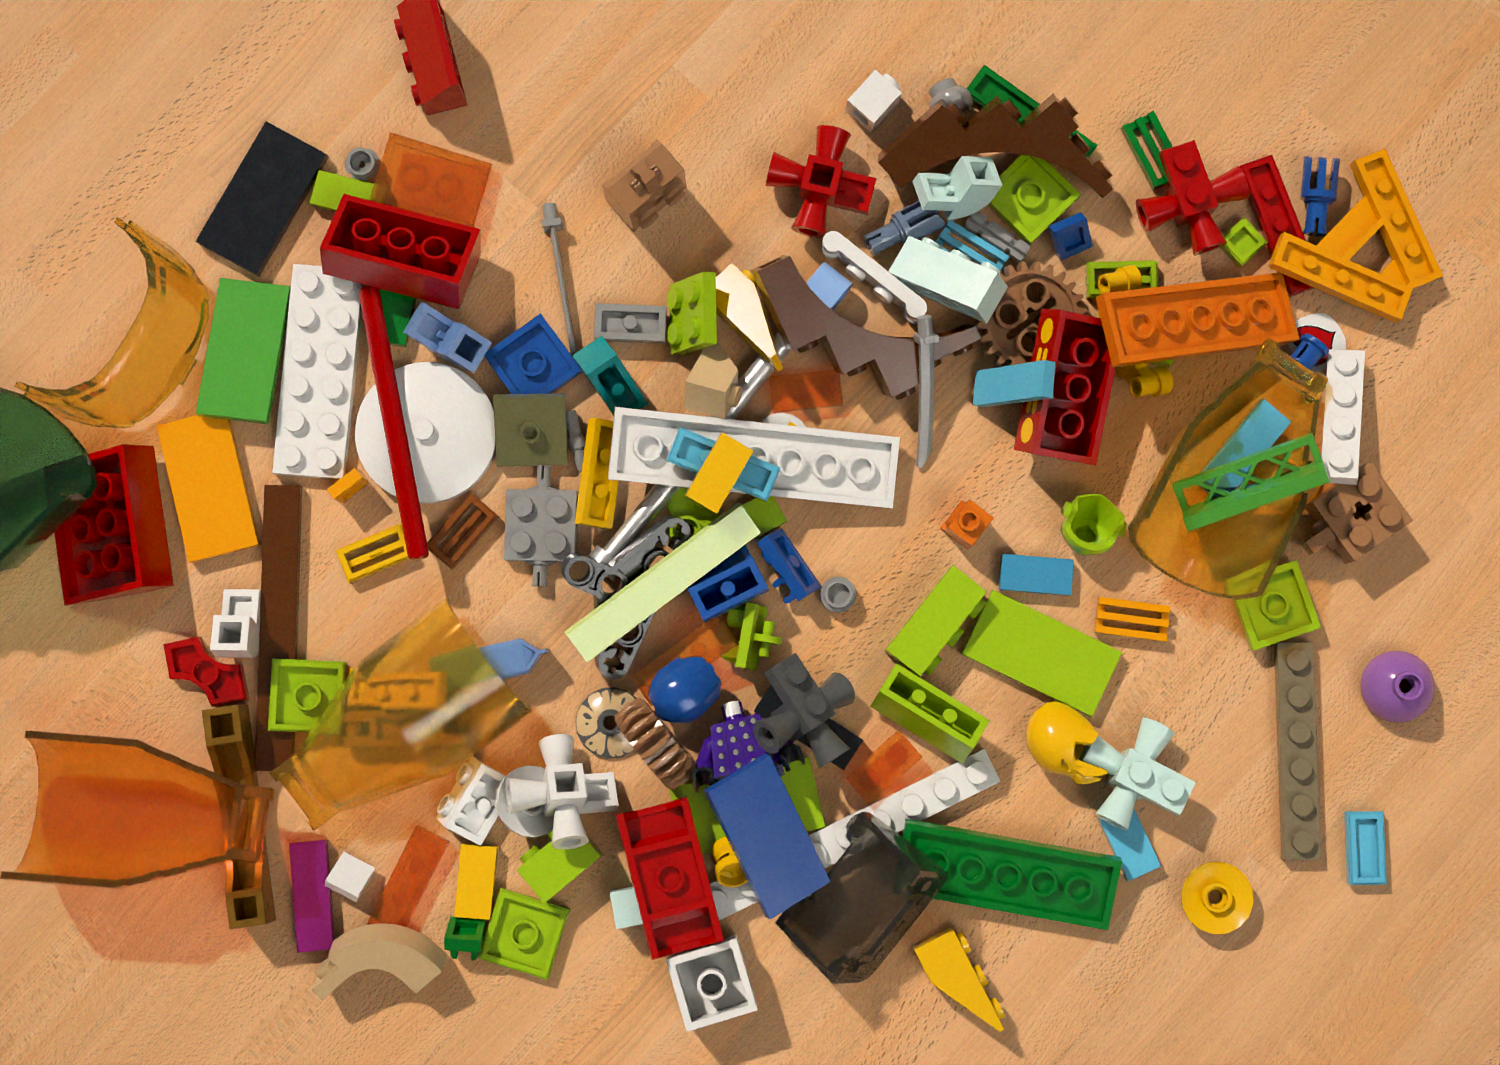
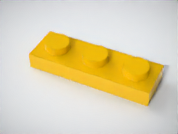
[575,418,619,529]

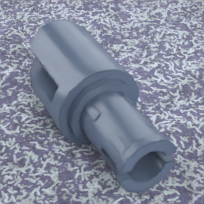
[863,201,945,256]

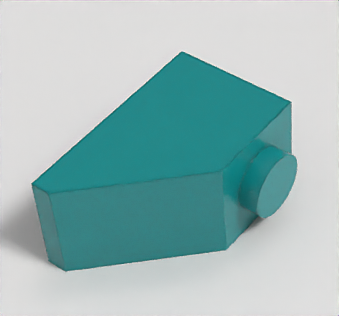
[573,336,648,416]

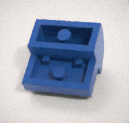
[687,544,769,623]

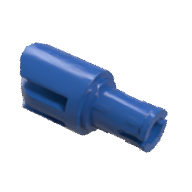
[1300,156,1340,236]

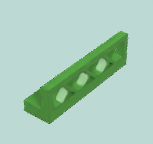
[1172,433,1330,532]

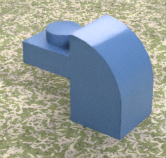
[403,302,492,373]

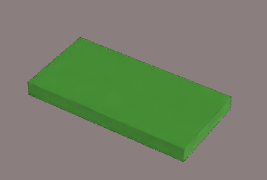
[196,278,291,425]

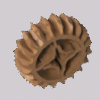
[615,698,696,790]

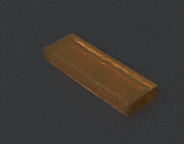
[631,616,739,706]

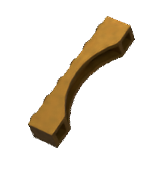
[202,705,276,930]

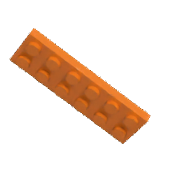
[1096,272,1300,367]

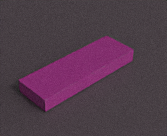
[289,839,335,953]

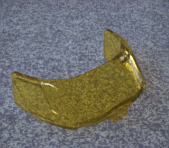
[14,217,210,428]

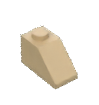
[684,340,742,419]

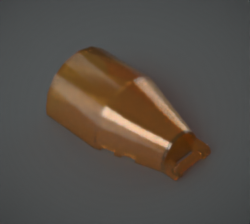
[0,730,275,890]

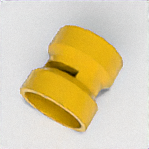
[712,837,748,888]

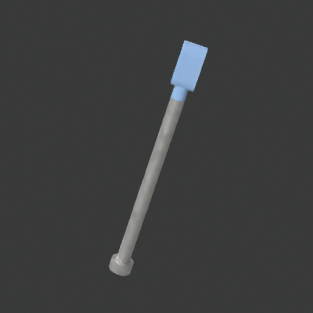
[588,262,853,581]

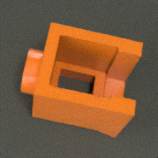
[940,499,994,550]

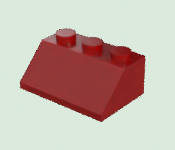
[394,0,468,116]

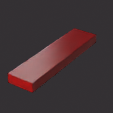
[1239,155,1315,298]

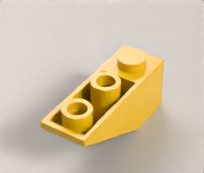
[912,927,1006,1032]

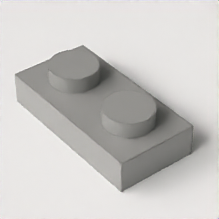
[594,303,667,344]

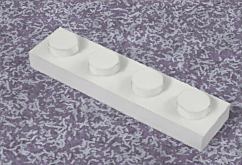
[1321,349,1365,485]

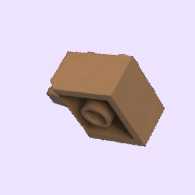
[602,140,687,232]
[1300,462,1413,564]

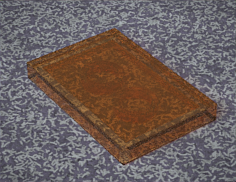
[370,132,492,227]

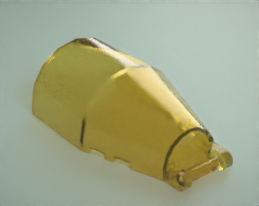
[1128,338,1328,600]
[269,596,533,831]

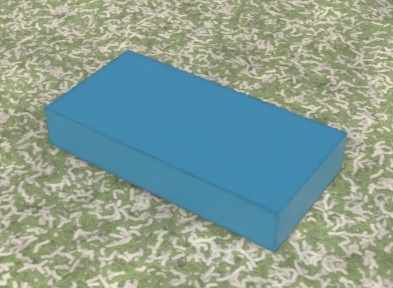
[999,554,1074,596]

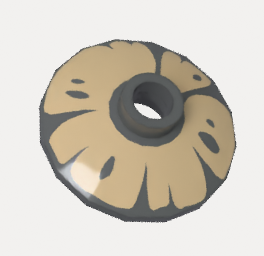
[576,687,636,759]

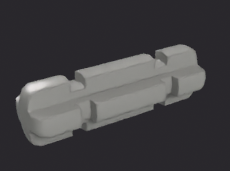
[965,211,1030,263]

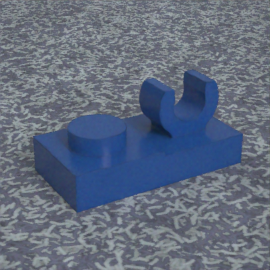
[757,528,822,604]

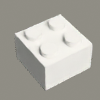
[666,934,758,1032]

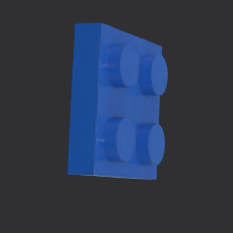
[484,313,583,394]

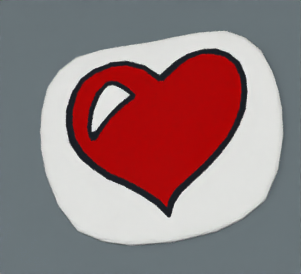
[1288,313,1346,373]

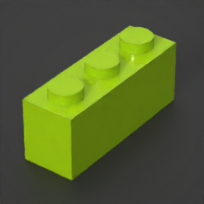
[884,565,987,677]
[870,663,990,764]

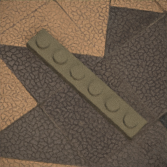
[1274,642,1321,860]

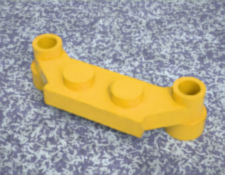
[1097,265,1173,397]

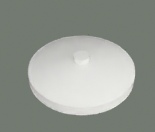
[355,362,496,504]

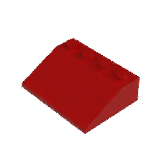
[45,444,174,606]

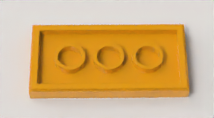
[156,415,261,563]

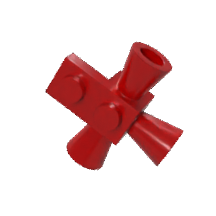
[766,125,877,238]
[1136,140,1249,256]

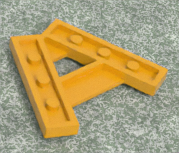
[1268,149,1443,323]

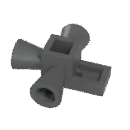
[753,653,855,769]

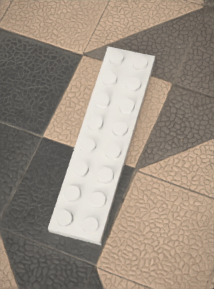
[608,407,900,509]

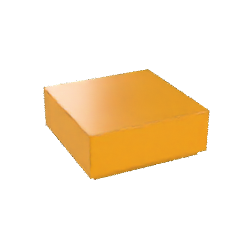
[327,468,369,503]

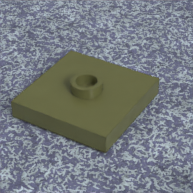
[493,393,569,466]

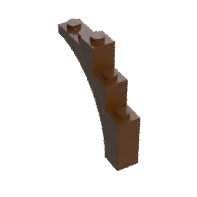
[878,93,1113,198]
[751,255,981,400]

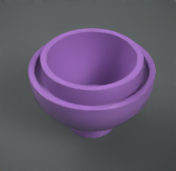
[1361,651,1435,723]

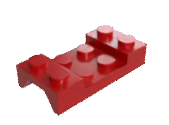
[615,797,724,960]

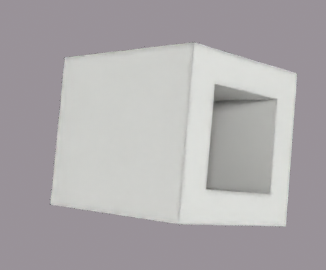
[846,69,902,133]

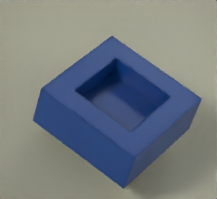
[1049,212,1093,261]

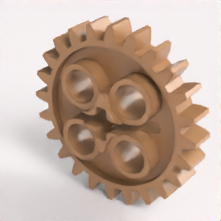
[975,261,1087,366]

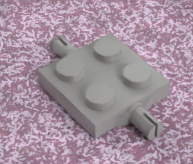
[504,465,579,587]

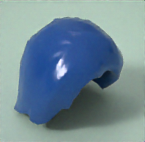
[648,657,722,723]

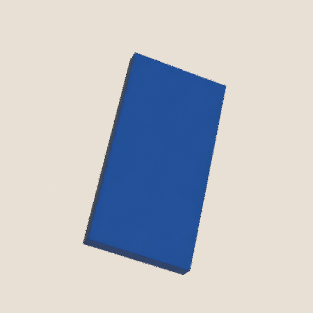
[704,754,831,920]

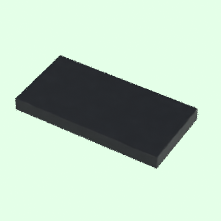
[195,121,329,277]

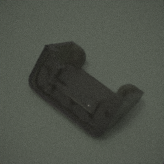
[775,811,948,984]

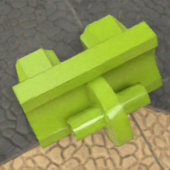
[721,602,783,671]

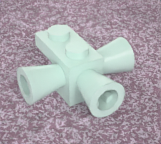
[1079,717,1196,831]

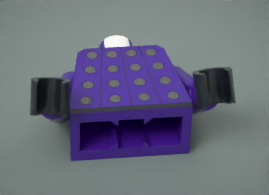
[692,701,805,793]

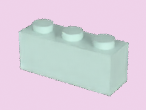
[888,236,1008,324]

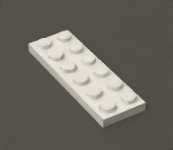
[272,264,365,480]

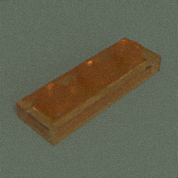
[367,825,450,927]

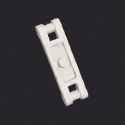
[822,231,927,325]

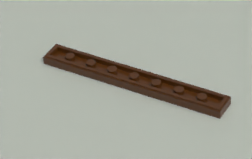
[255,485,302,771]

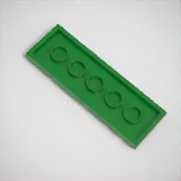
[893,819,1122,930]

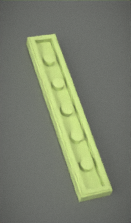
[564,503,761,662]

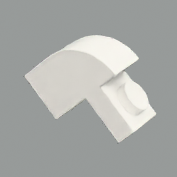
[210,589,261,658]

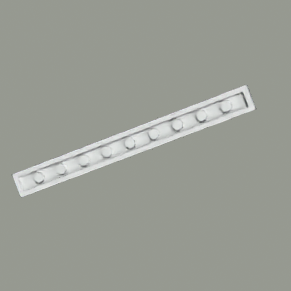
[710,749,1001,921]

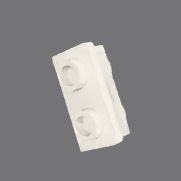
[436,756,506,846]

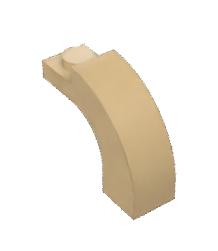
[312,923,446,1000]

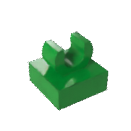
[444,916,486,960]

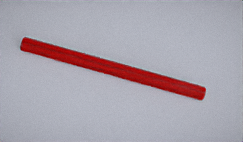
[358,286,429,560]

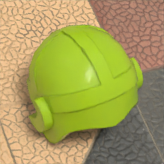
[1061,494,1127,556]

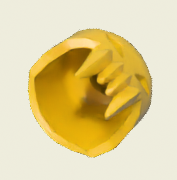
[1026,701,1108,784]

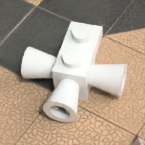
[506,734,619,850]

